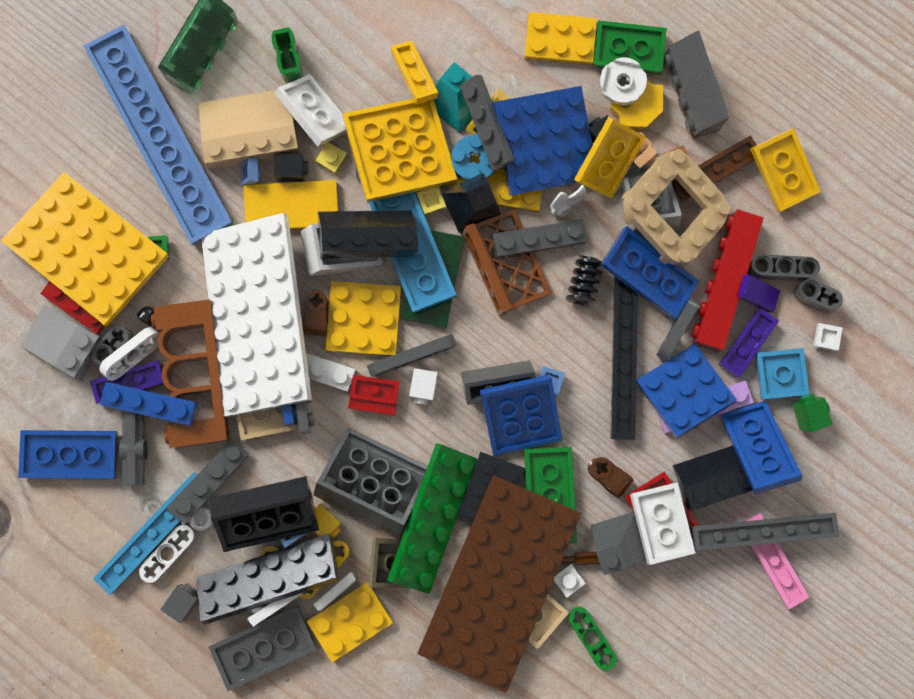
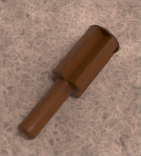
[561,551,600,566]

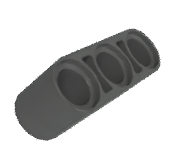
[748,254,820,281]

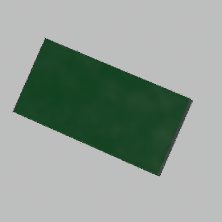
[401,230,464,328]

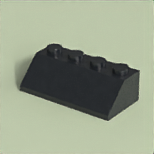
[318,210,418,259]
[672,446,753,511]
[210,476,319,552]

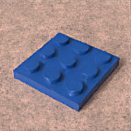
[636,344,737,439]
[480,375,563,456]

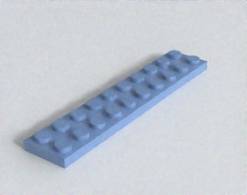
[83,25,233,246]

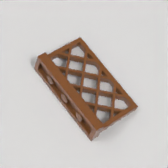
[462,209,552,316]

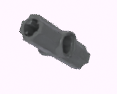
[119,413,148,486]

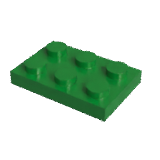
[593,20,667,75]

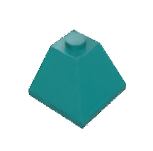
[434,62,472,133]

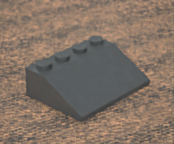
[313,427,428,537]

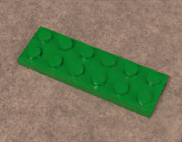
[387,443,477,594]

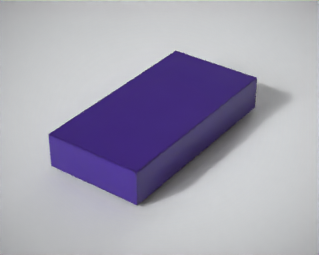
[738,275,780,312]

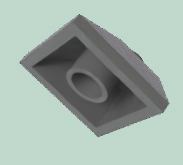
[591,511,646,575]

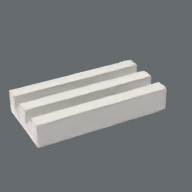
[313,572,357,611]

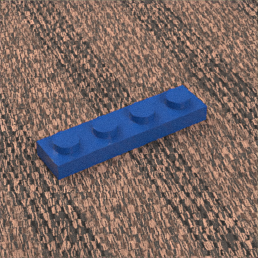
[100,382,198,426]

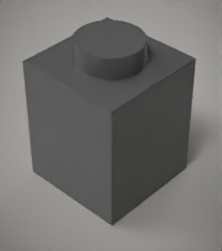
[160,583,198,623]

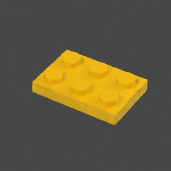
[524,12,597,65]
[574,117,646,199]
[750,128,821,212]
[306,582,393,662]

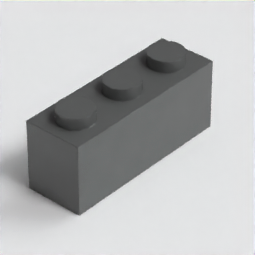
[461,360,536,405]

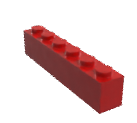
[691,209,764,353]

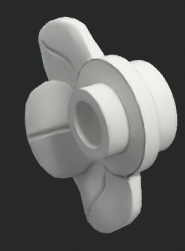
[550,185,587,217]

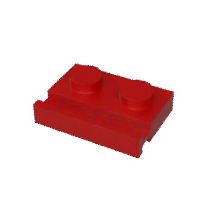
[348,375,400,416]

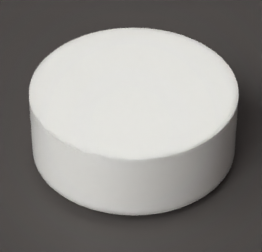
[189,507,213,531]

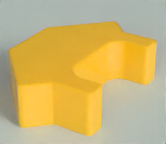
[609,80,663,131]

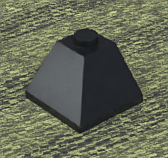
[441,173,501,233]

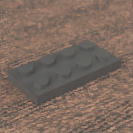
[209,605,317,691]

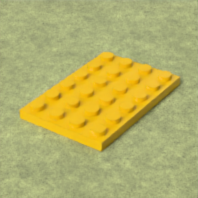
[1,172,169,327]

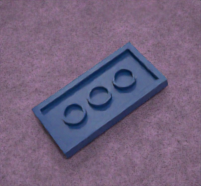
[600,226,699,320]
[720,401,802,494]
[18,430,118,479]

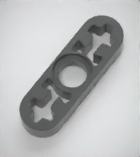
[656,298,700,361]

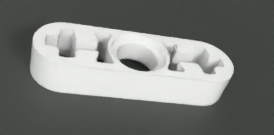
[99,327,159,381]
[139,525,196,583]

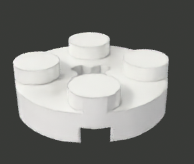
[600,58,647,105]

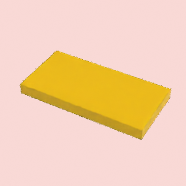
[244,180,338,230]

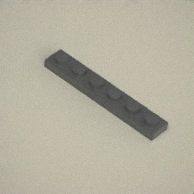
[691,513,839,551]

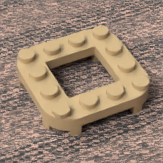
[622,149,731,265]

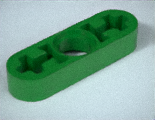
[568,606,617,671]

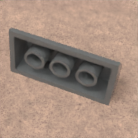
[664,31,729,139]

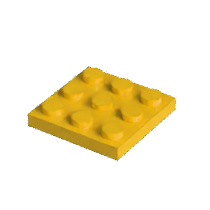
[325,281,401,356]

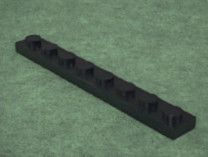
[610,276,638,440]

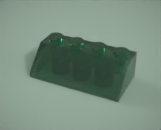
[158,0,237,95]

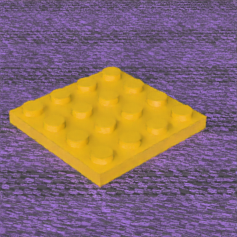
[342,99,457,203]

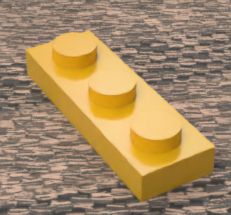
[390,40,438,104]

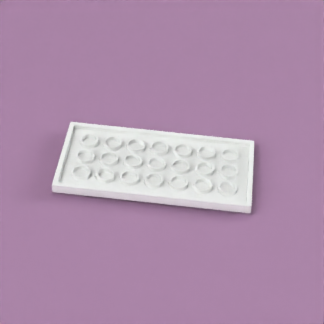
[202,213,312,418]

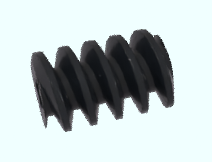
[566,255,603,307]

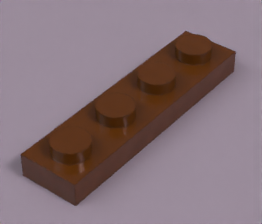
[671,135,756,202]

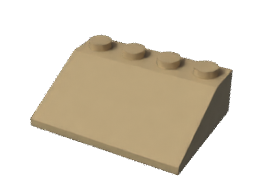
[198,90,300,170]

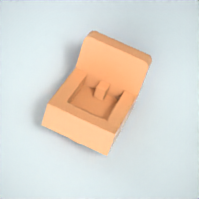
[634,132,657,168]

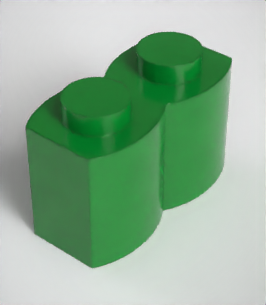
[272,27,303,83]

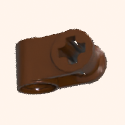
[303,290,328,336]
[587,457,634,499]

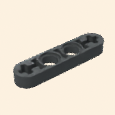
[367,334,457,377]

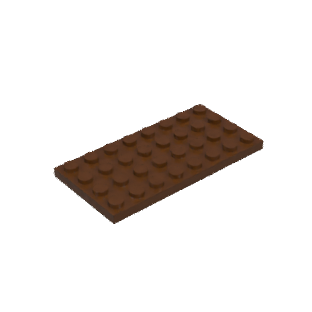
[417,475,581,693]

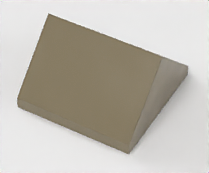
[369,537,407,588]

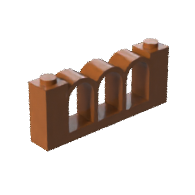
[151,299,230,449]

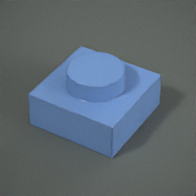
[241,158,261,186]
[539,366,565,396]

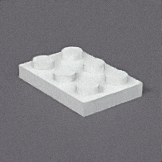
[274,74,347,147]
[630,483,695,565]

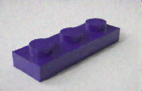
[718,308,779,378]
[90,360,164,404]

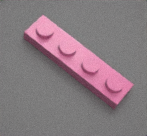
[746,513,810,609]

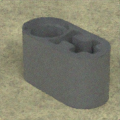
[794,279,843,313]
[91,326,134,365]

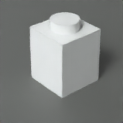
[409,368,438,405]

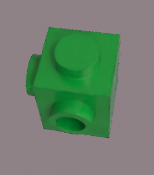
[792,394,832,432]

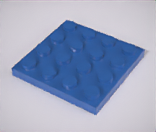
[492,86,593,196]

